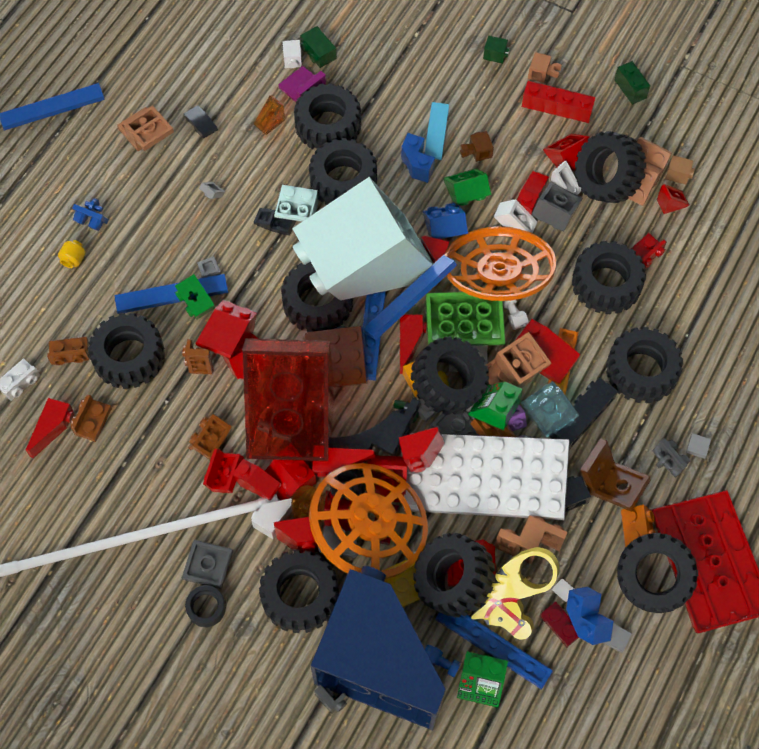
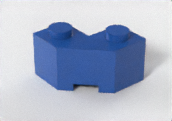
[401,133,435,183]
[566,587,614,645]

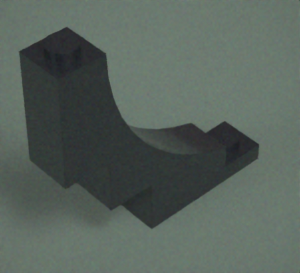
[291,398,421,463]

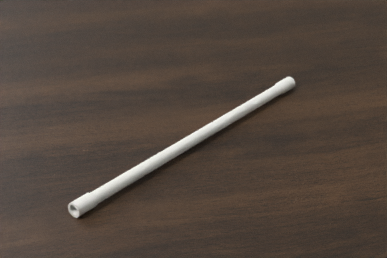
[0,494,278,577]

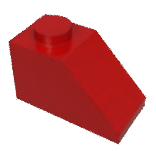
[232,459,281,501]

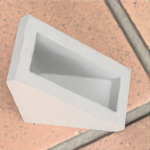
[550,161,581,195]

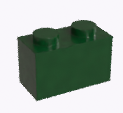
[300,26,337,68]
[614,61,650,105]

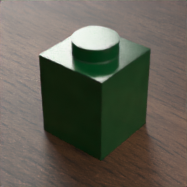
[483,35,510,64]

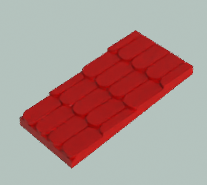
[650,490,759,633]

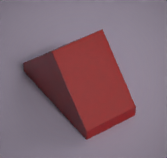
[657,184,690,214]
[421,235,449,263]

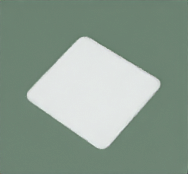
[552,579,574,602]

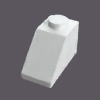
[494,200,537,233]
[251,498,295,539]

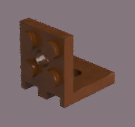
[580,438,651,512]

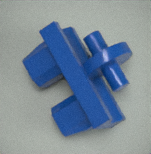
[72,198,109,231]

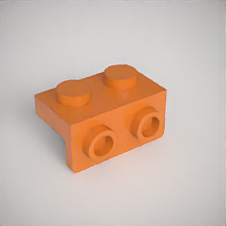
[621,505,656,547]

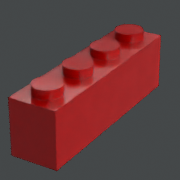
[521,81,596,123]

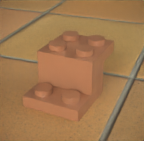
[117,105,174,151]
[628,137,673,206]
[485,332,551,388]
[495,515,568,564]

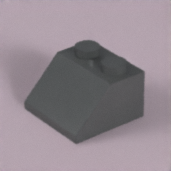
[532,182,583,232]

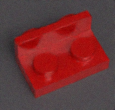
[632,233,667,269]

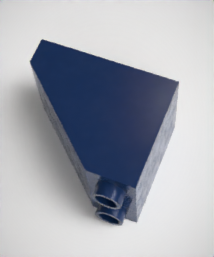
[311,566,446,731]

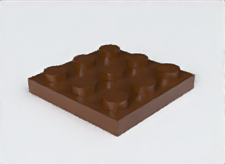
[305,326,368,390]

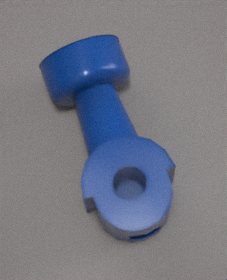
[425,645,461,678]

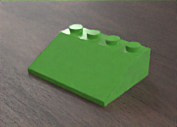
[425,292,505,346]

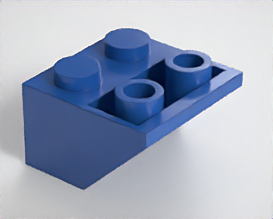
[423,203,468,239]

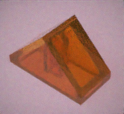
[254,95,285,135]

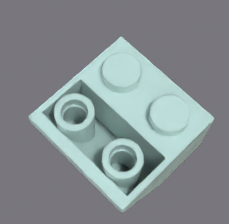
[274,185,318,222]

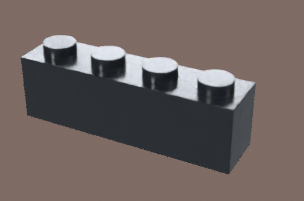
[549,377,618,450]

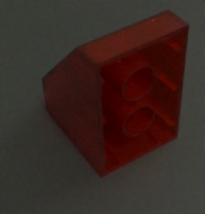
[243,339,334,461]

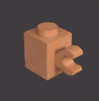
[528,52,562,83]

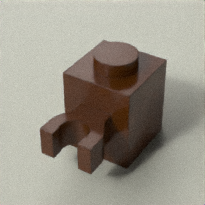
[460,131,494,162]

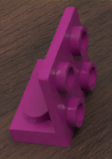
[278,66,326,102]

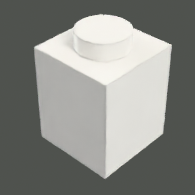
[283,40,302,68]

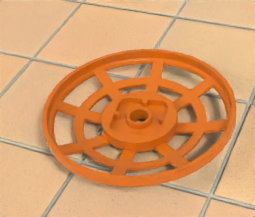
[445,227,556,301]
[309,463,428,579]

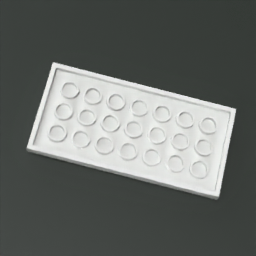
[403,433,570,520]

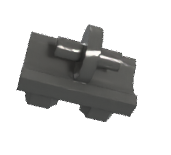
[652,438,690,478]

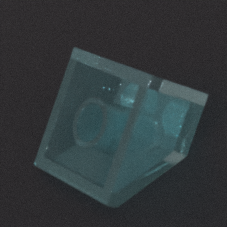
[521,381,579,438]

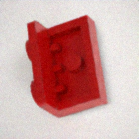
[203,449,244,493]

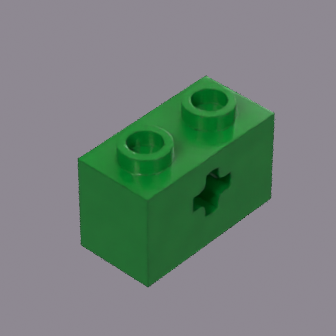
[174,274,215,320]

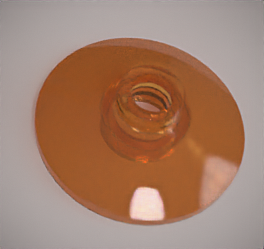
[291,485,325,522]

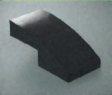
[183,105,218,138]
[253,208,296,236]

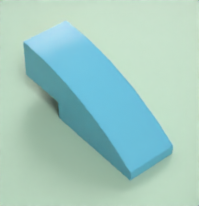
[425,102,449,160]

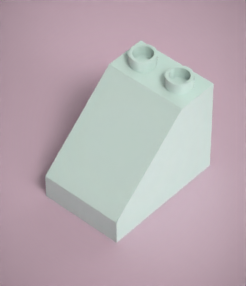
[292,177,434,300]

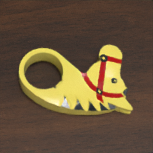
[471,547,560,639]

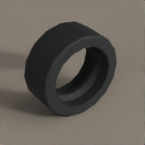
[185,585,226,628]

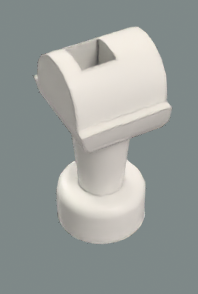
[502,300,529,330]

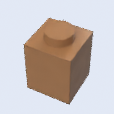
[665,155,695,185]

